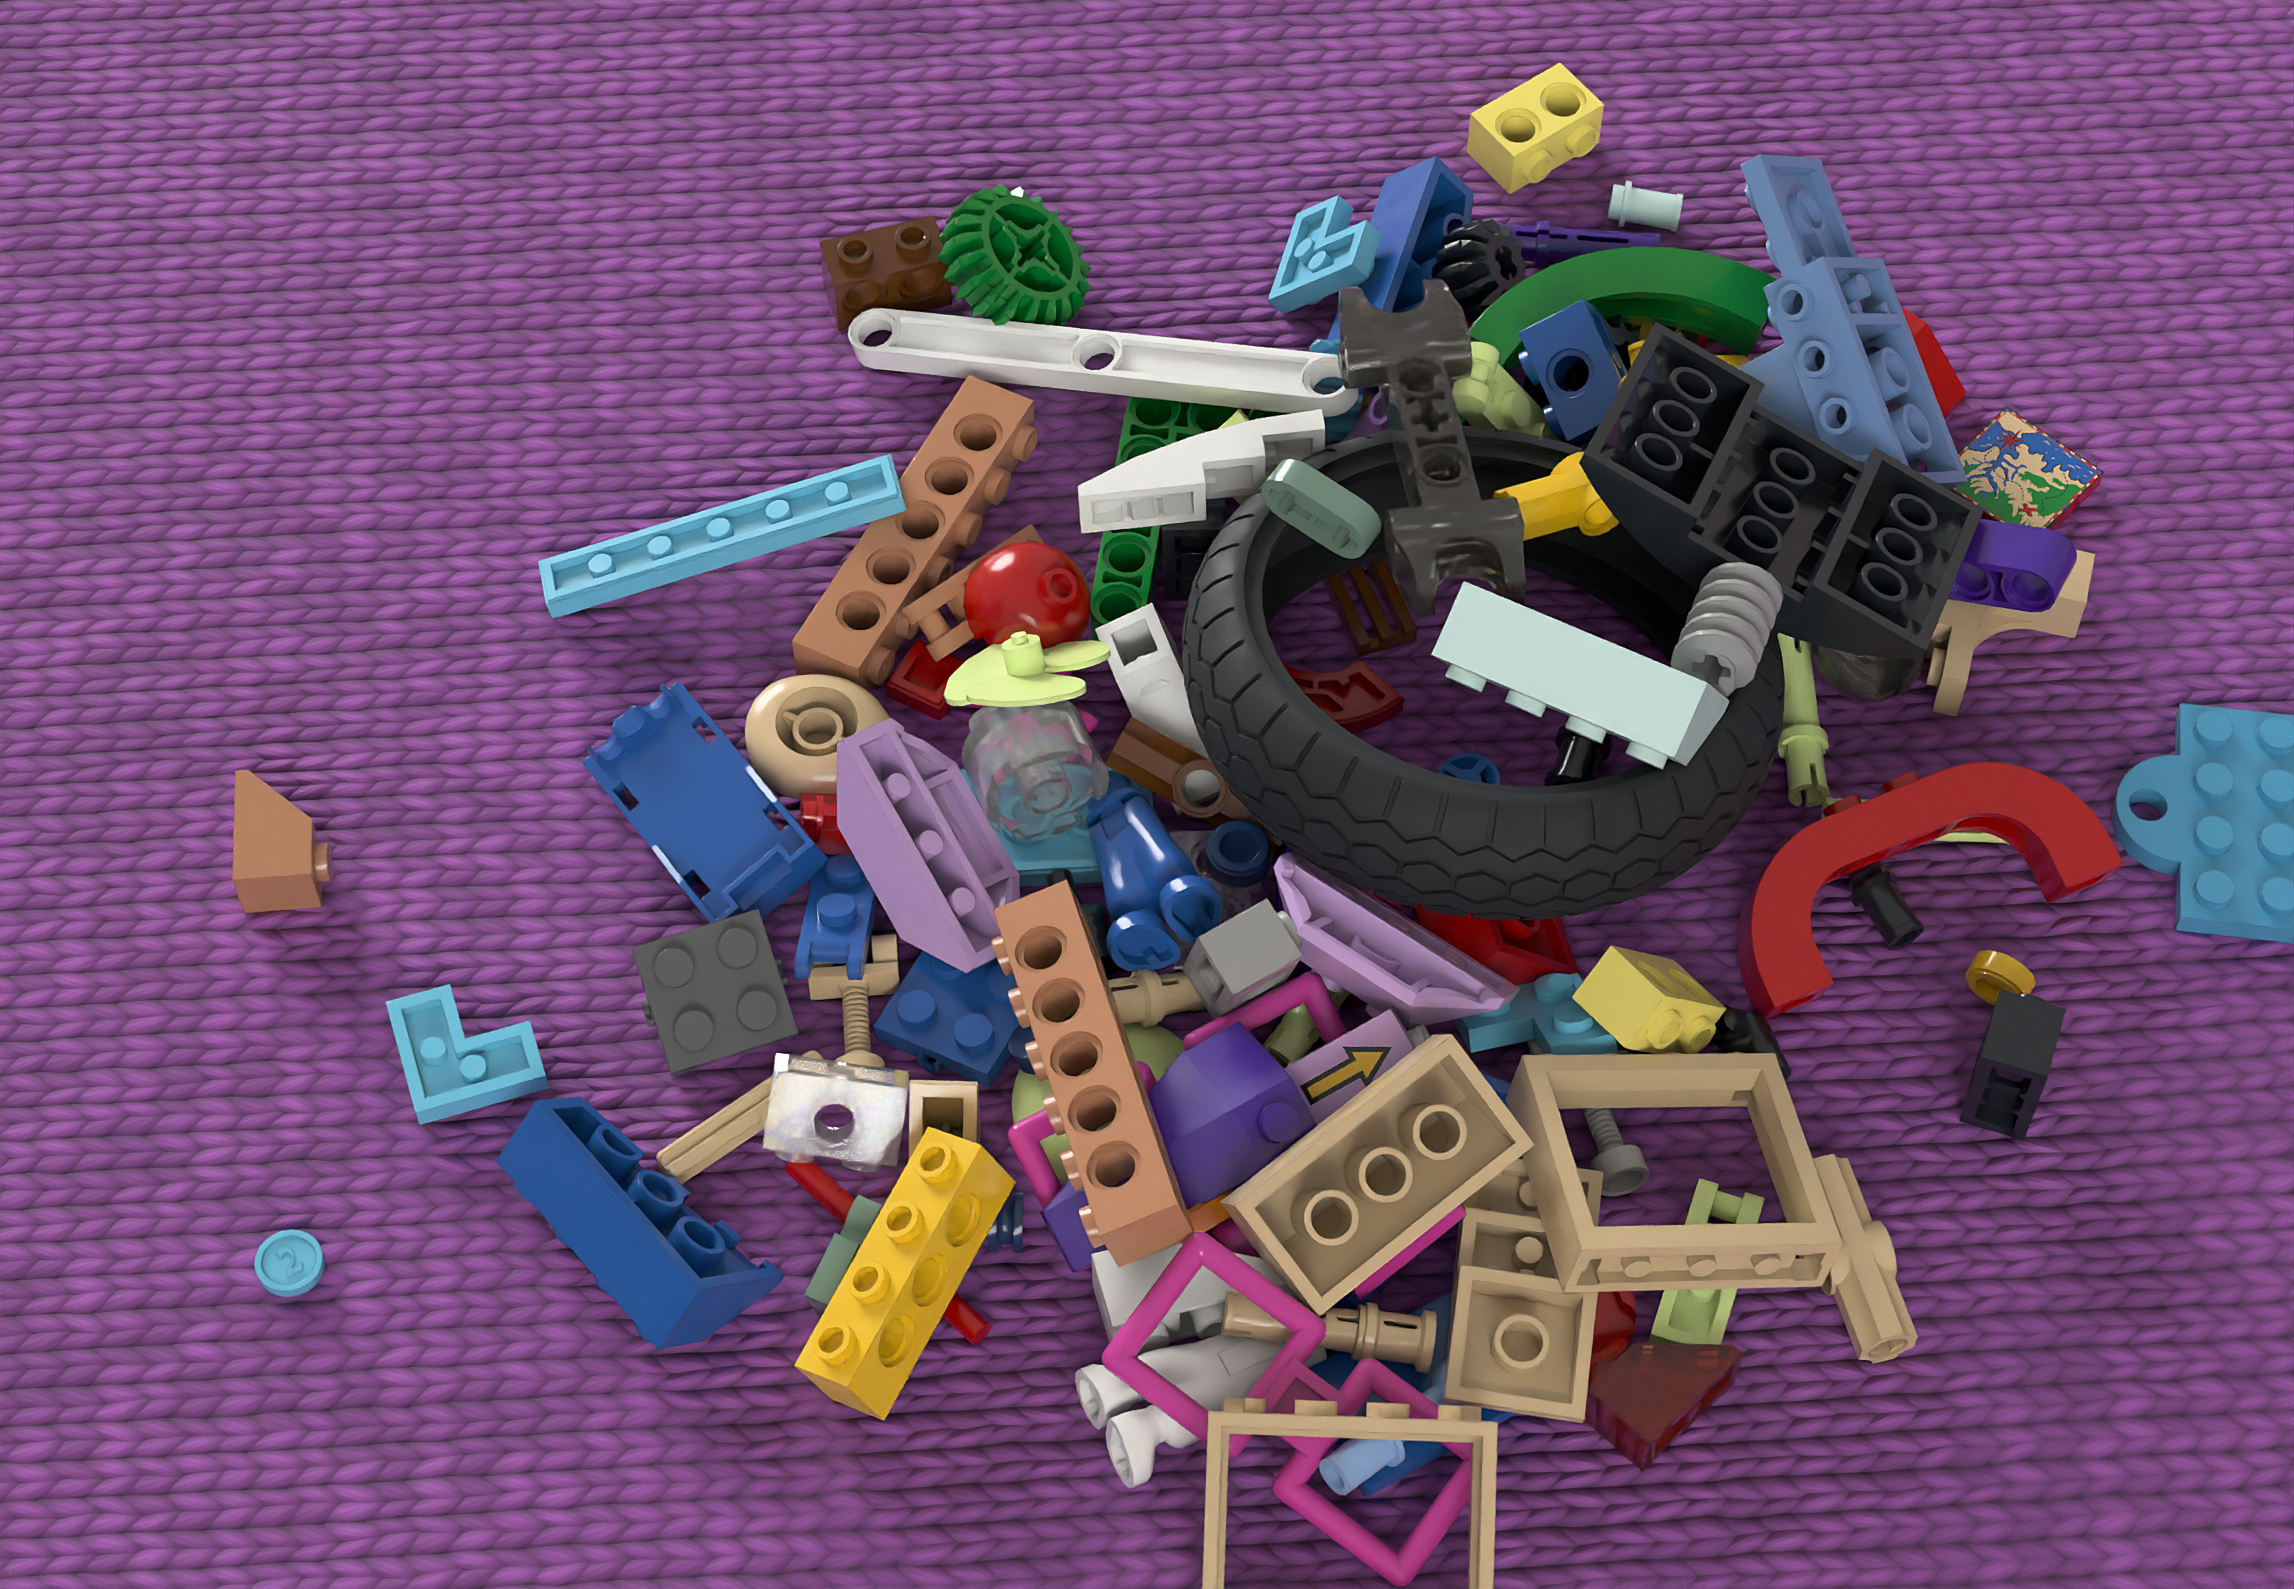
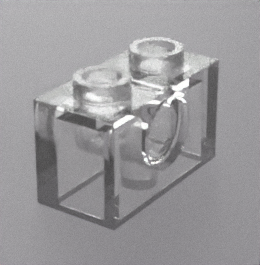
[762,1053,909,1172]

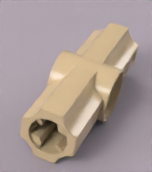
[1813,1154,1918,1363]

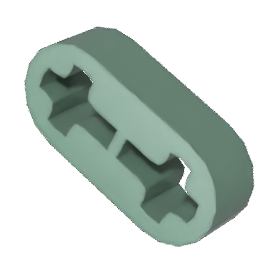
[1261,459,1381,559]

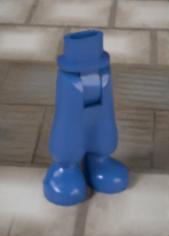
[1086,776,1223,971]

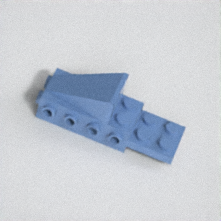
[1738,154,1968,490]

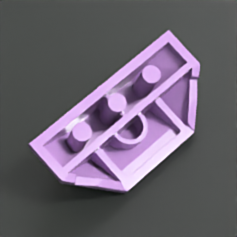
[837,718,1020,973]
[1273,851,1520,1030]

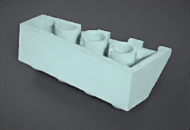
[1431,581,1730,769]

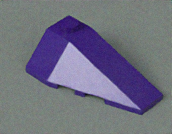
[1040,1021,1317,1273]

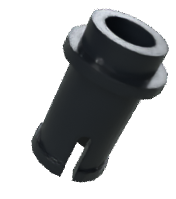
[1848,864,1924,950]

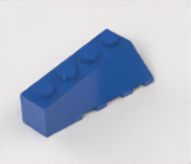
[1327,156,1474,397]
[496,1097,785,1350]

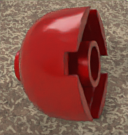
[963,541,1091,650]

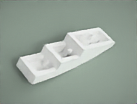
[1078,409,1325,533]

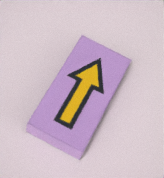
[1283,1007,1416,1125]

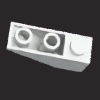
[1095,603,1220,814]
[1092,1243,1303,1355]

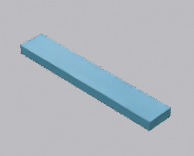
[538,454,907,619]

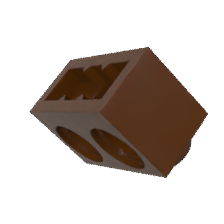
[820,216,952,331]

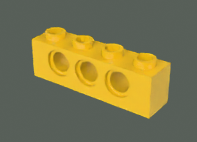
[794,1126,1016,1421]

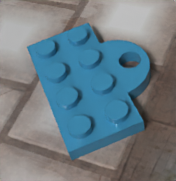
[2111,703,2294,943]

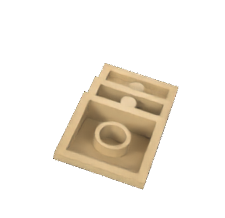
[1443,1159,1604,1423]

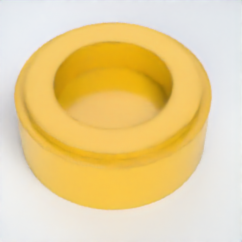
[1965,950,2035,1005]

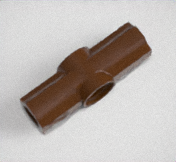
[1105,716,1282,859]

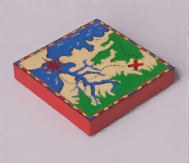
[1950,406,2104,531]

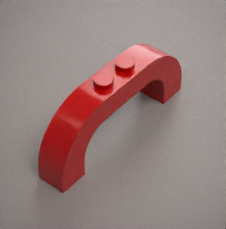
[1737,762,2123,1020]

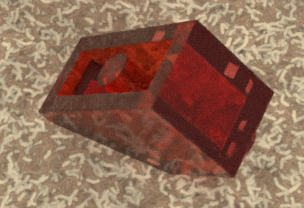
[1584,1343,1743,1472]

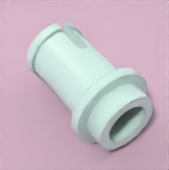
[1607,180,1683,232]

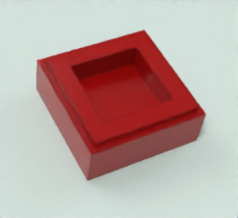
[886,639,965,721]

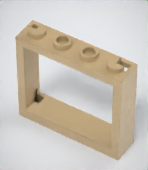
[1506,1052,1843,1293]
[1202,1397,1498,1589]

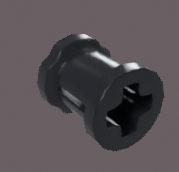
[1544,724,1613,786]

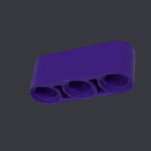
[1948,519,2077,612]

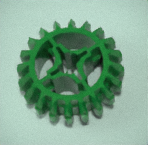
[938,184,1091,327]

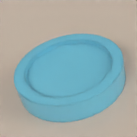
[254,1230,325,1297]

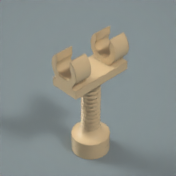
[808,934,900,1102]

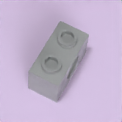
[1182,898,1302,1020]

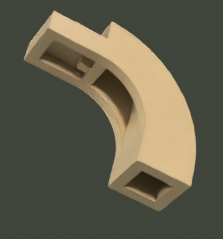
[1922,550,2095,717]

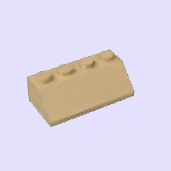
[1220,1034,1534,1317]

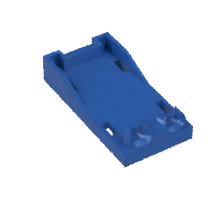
[582,680,829,923]

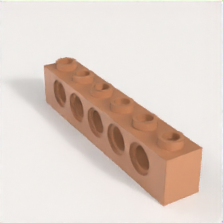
[792,375,1039,692]
[991,880,1195,1267]

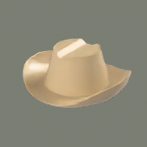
[745,674,889,800]

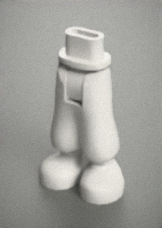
[1075,1334,1327,1488]

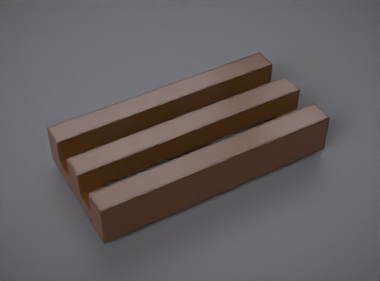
[1322,560,1417,658]

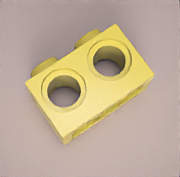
[1467,63,1604,194]
[1572,945,1726,1054]

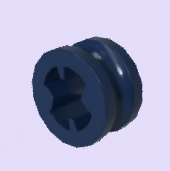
[988,1192,1024,1253]

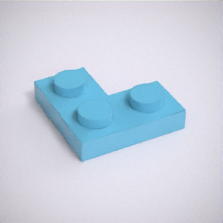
[1268,195,1382,314]
[1454,973,1617,1055]
[386,984,549,1125]

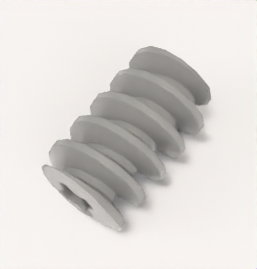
[1670,562,1784,697]

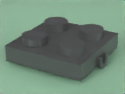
[631,909,798,1076]

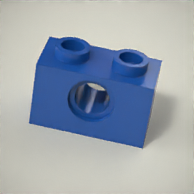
[1518,299,1627,447]

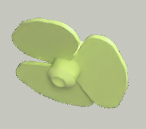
[944,632,1111,707]

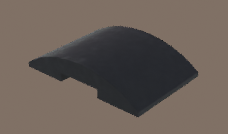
[1579,322,1983,659]

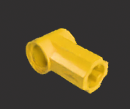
[1491,451,1620,544]

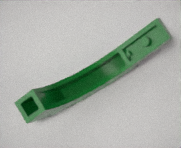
[1428,246,1778,427]

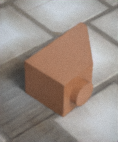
[232,770,333,913]

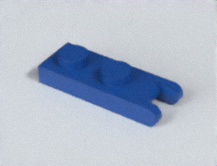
[794,854,878,980]

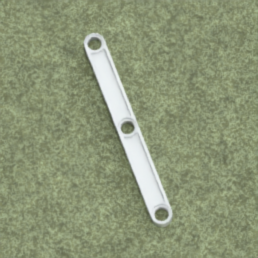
[848,308,1359,417]

